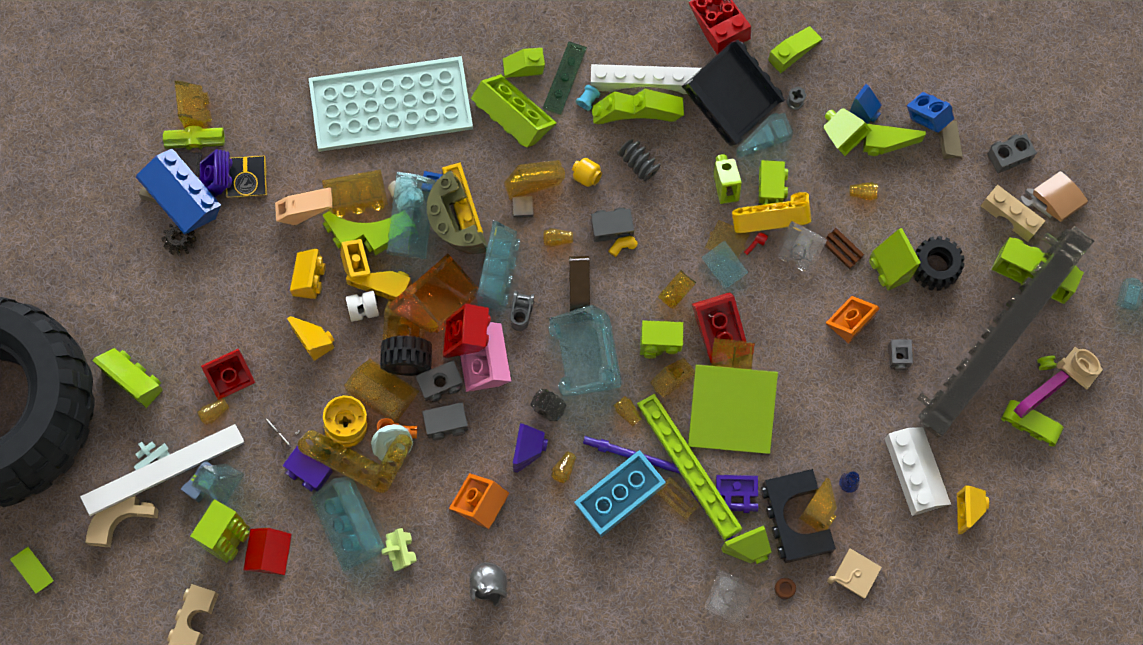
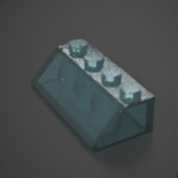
[386,172,435,259]
[477,221,520,312]
[310,475,385,572]

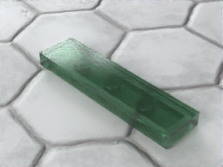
[543,41,587,115]

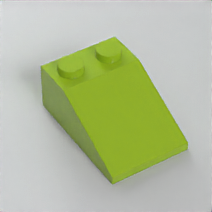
[869,228,921,291]

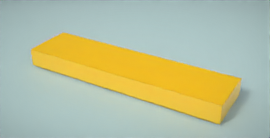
[442,162,483,233]

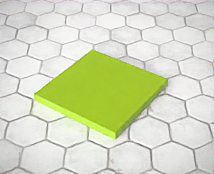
[688,364,778,454]

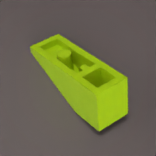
[768,26,823,73]
[863,124,926,156]

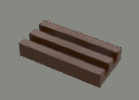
[822,228,864,269]

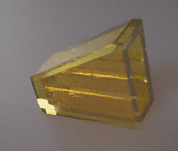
[504,160,566,200]

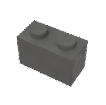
[591,207,634,242]
[422,402,468,441]

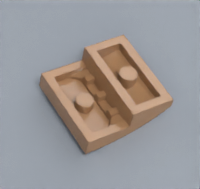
[1033,171,1088,222]

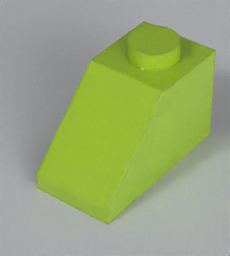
[502,48,545,78]

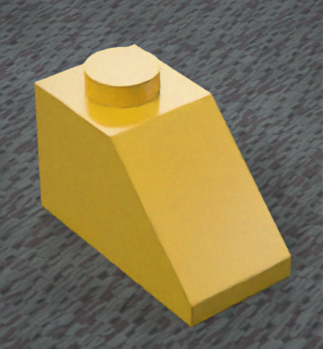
[340,239,371,279]

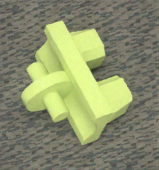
[381,528,417,571]

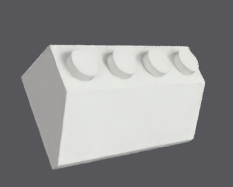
[885,427,951,516]

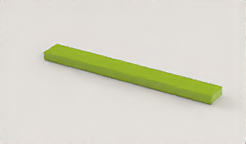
[637,394,742,541]

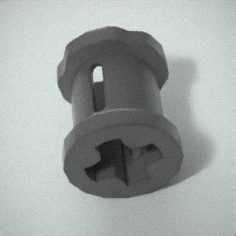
[786,87,806,110]

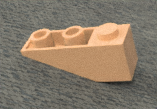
[275,188,332,225]

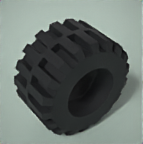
[913,236,965,291]
[380,336,432,376]

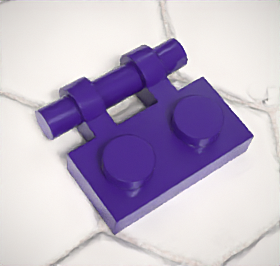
[716,475,758,513]

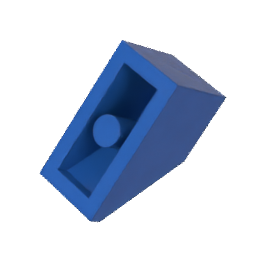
[849,84,882,124]

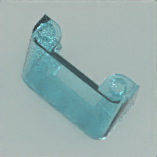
[549,305,621,397]

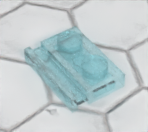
[701,241,748,289]

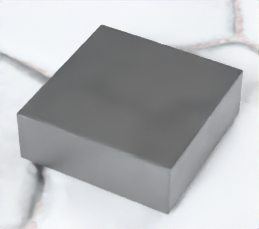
[513,196,533,218]

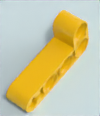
[732,192,811,233]

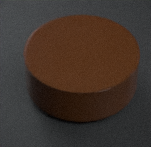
[775,578,796,599]

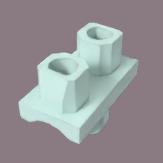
[134,442,170,470]

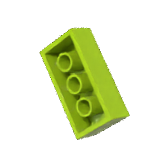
[991,237,1084,304]
[190,499,250,563]

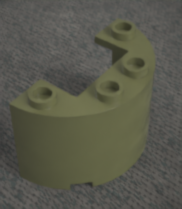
[427,170,490,254]

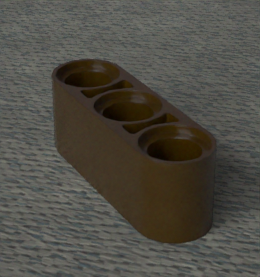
[569,256,590,312]

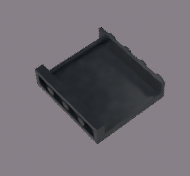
[682,40,785,146]

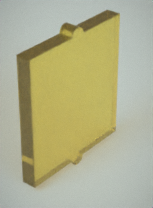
[705,220,750,262]

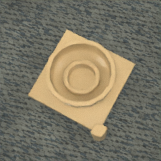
[1056,347,1103,389]
[827,548,882,599]

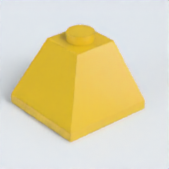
[287,316,335,361]
[957,486,989,534]

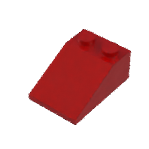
[692,292,750,365]
[443,304,491,358]

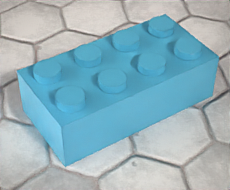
[574,450,666,537]

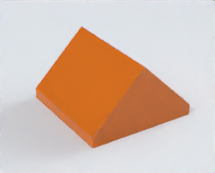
[826,296,880,344]

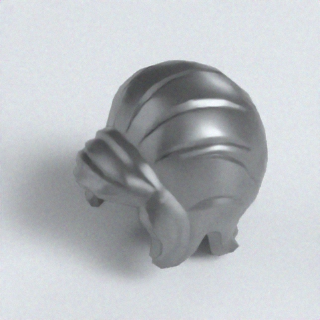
[469,562,507,607]

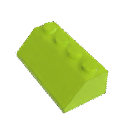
[471,74,557,148]

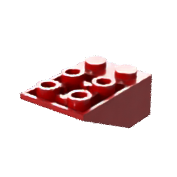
[689,0,751,54]

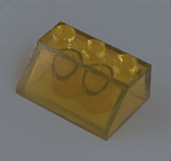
[322,169,388,217]
[344,359,419,423]

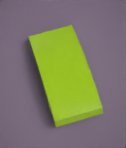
[10,546,54,594]

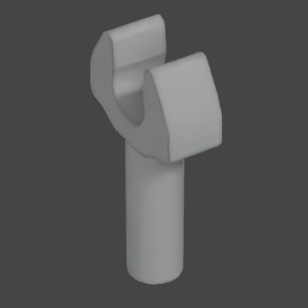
[1020,188,1052,218]

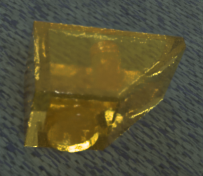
[650,358,695,398]

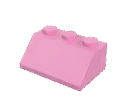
[460,322,511,392]

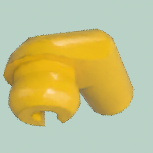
[608,236,638,257]

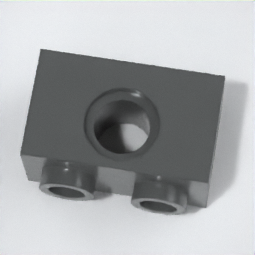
[416,360,463,402]

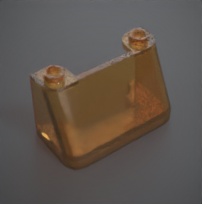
[387,253,480,333]

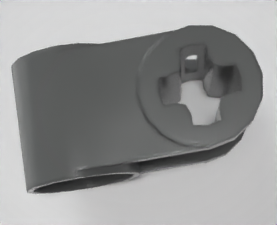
[511,291,535,331]

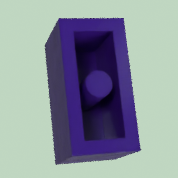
[283,446,333,492]

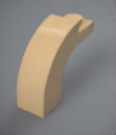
[85,496,159,548]

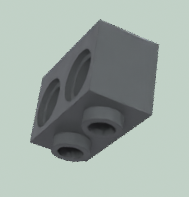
[987,133,1037,173]

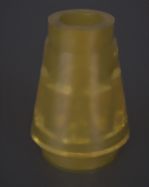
[850,181,878,201]
[543,228,573,247]
[613,396,642,427]
[197,398,229,426]
[551,451,577,483]

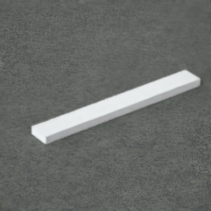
[80,424,244,516]

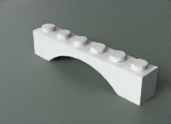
[590,64,701,94]

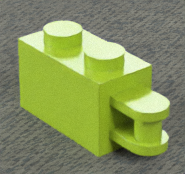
[759,160,788,205]

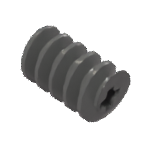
[618,139,661,181]

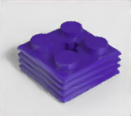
[200,149,232,197]

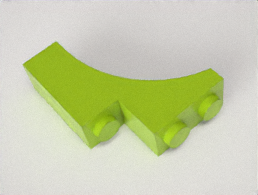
[592,89,684,124]
[322,210,416,256]

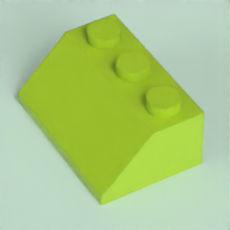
[92,348,163,408]

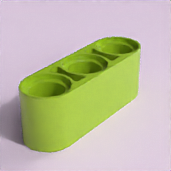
[1001,400,1064,447]

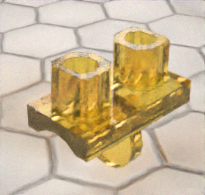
[658,270,696,309]

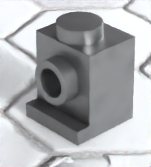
[888,340,913,371]

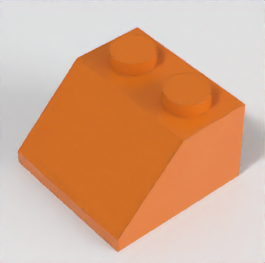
[449,473,509,529]

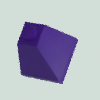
[513,423,548,473]

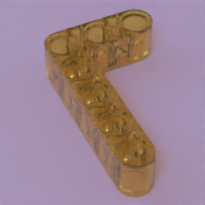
[298,430,412,493]

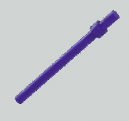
[583,436,681,474]

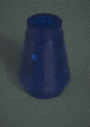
[839,471,860,493]

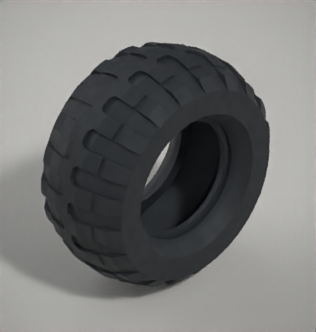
[0,297,95,507]

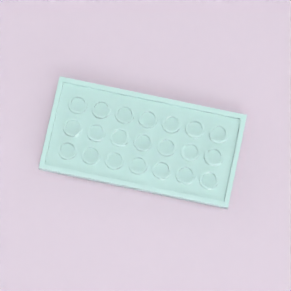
[309,56,473,152]

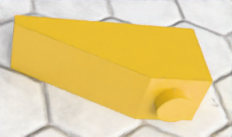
[346,271,412,304]

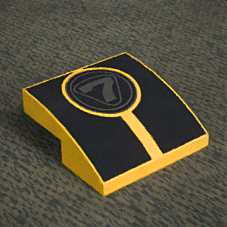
[226,156,267,197]

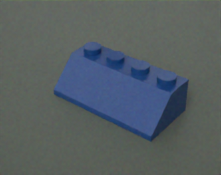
[136,149,221,234]

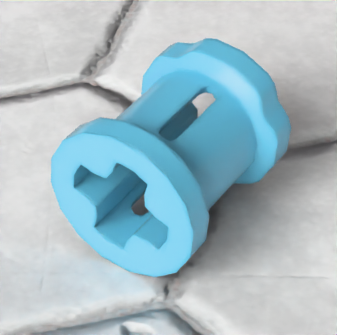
[576,85,600,111]

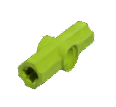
[163,126,225,150]

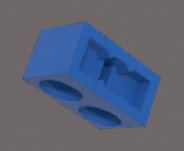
[907,92,955,133]

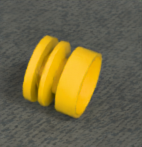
[323,395,367,448]

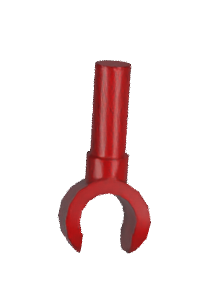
[744,233,768,255]

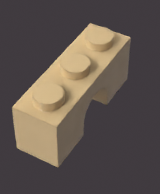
[981,185,1045,242]
[168,584,219,645]

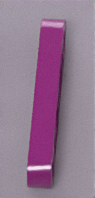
[1014,370,1070,418]

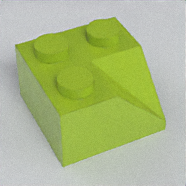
[640,320,683,359]

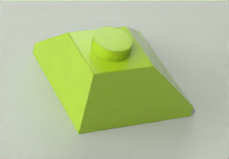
[721,525,772,564]

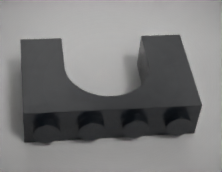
[761,469,836,564]

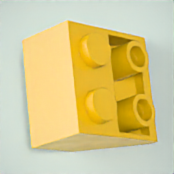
[290,249,326,299]

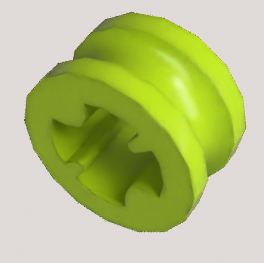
[1037,356,1057,371]

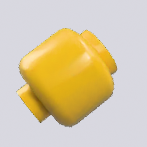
[572,158,602,187]

